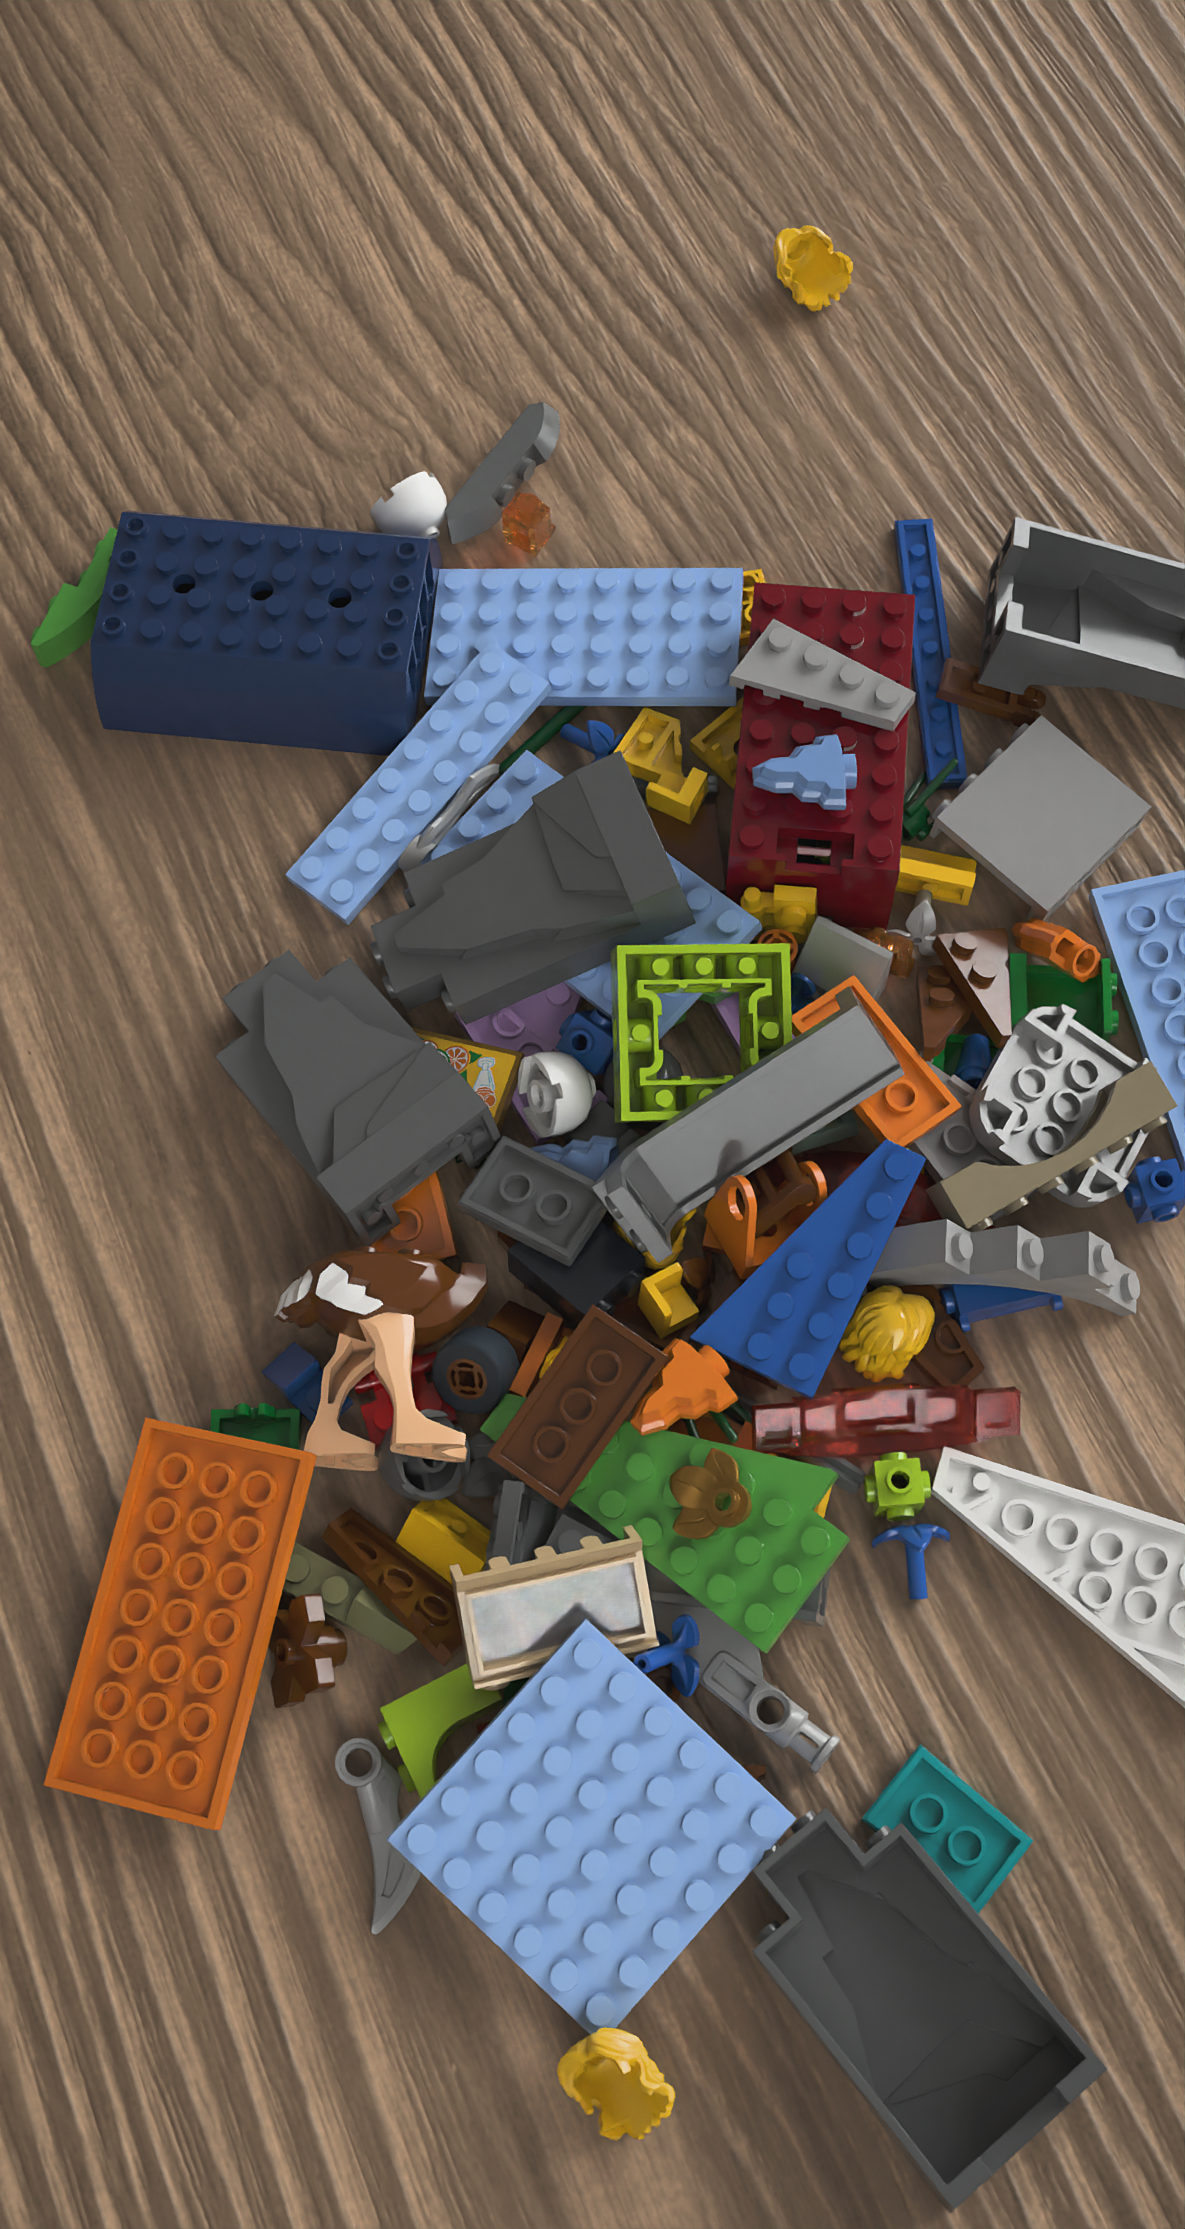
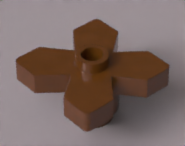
[268,1593,347,1708]

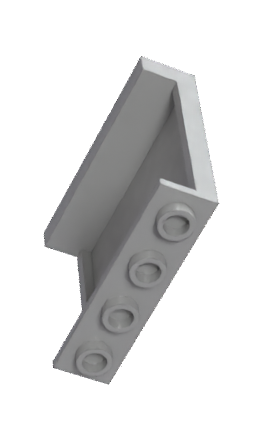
[929,715,1152,922]

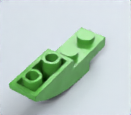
[31,527,118,668]

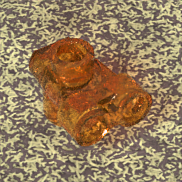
[853,926,915,979]

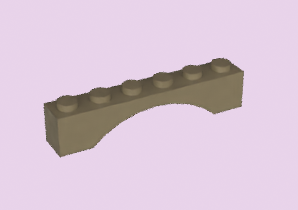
[926,1061,1178,1232]

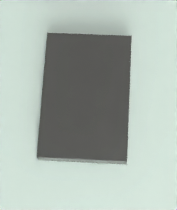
[457,1135,607,1267]

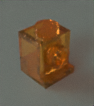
[502,492,556,557]

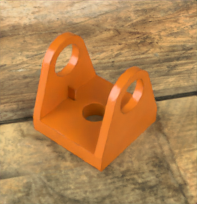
[704,1161,827,1279]

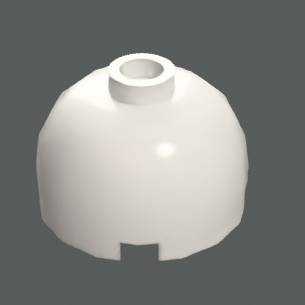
[370,471,447,538]
[518,1051,596,1138]

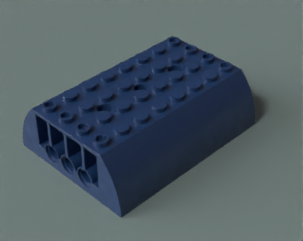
[90,511,443,756]

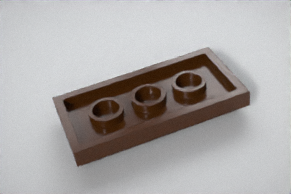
[487,1304,668,1510]

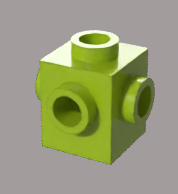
[863,1452,931,1521]

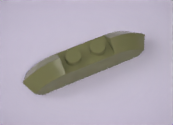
[282,1542,418,1655]

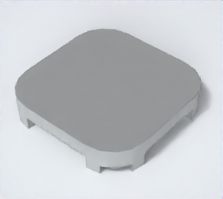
[969,1004,1158,1208]

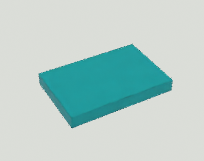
[861,1744,1034,1914]

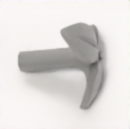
[881,890,937,956]

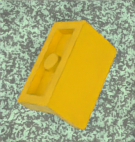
[895,845,977,906]
[396,1498,491,1585]

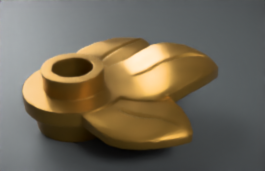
[669,1448,752,1540]

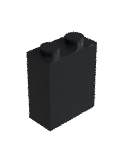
[507,1221,646,1328]

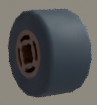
[431,1326,519,1415]

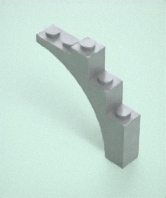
[868,1219,1140,1316]

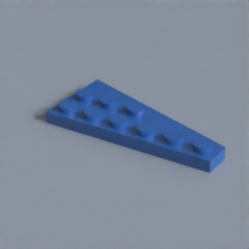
[689,1139,927,1400]

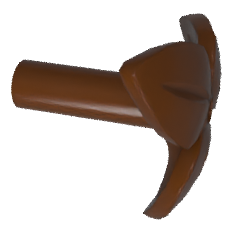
[644,1250,716,1317]

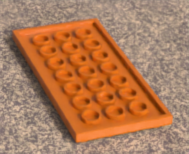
[44,1417,317,1830]

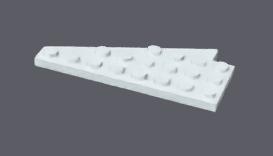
[931,1446,1185,1708]

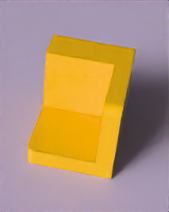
[646,767,708,824]
[638,1262,699,1338]

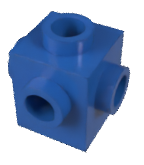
[555,1009,613,1076]
[1124,1157,1185,1224]

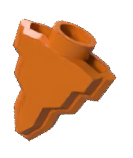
[1012,917,1101,983]
[630,1338,738,1436]

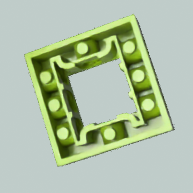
[610,943,792,1123]

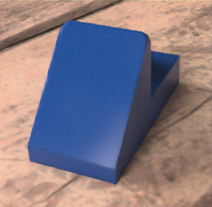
[262,1342,353,1424]

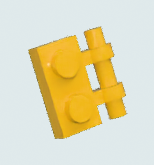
[740,885,817,944]

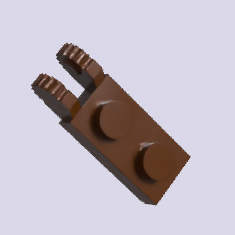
[935,658,1046,727]

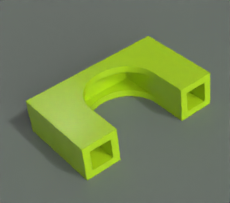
[377,1657,503,1798]

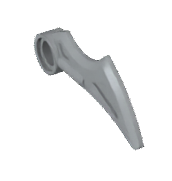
[397,764,500,872]
[335,1738,421,1934]

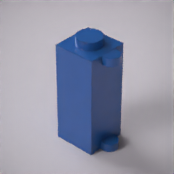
[939,1284,1063,1332]

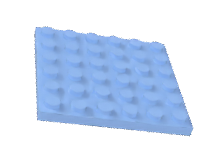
[387,1618,797,2035]

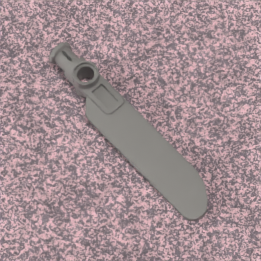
[585,1593,841,1774]

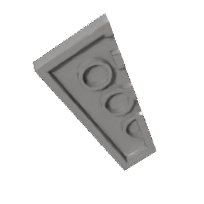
[729,619,916,731]

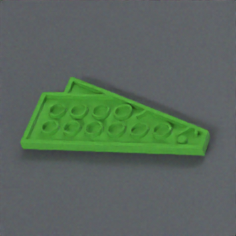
[480,1393,851,1654]

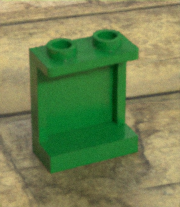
[1008,953,1119,1043]

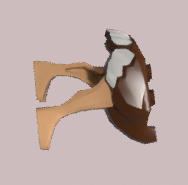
[274,1246,488,1471]

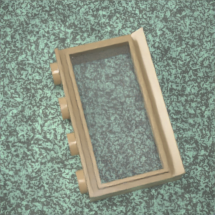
[449,1525,659,1690]

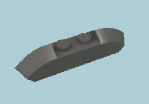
[445,402,560,544]

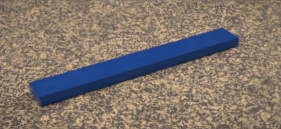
[894,518,967,790]

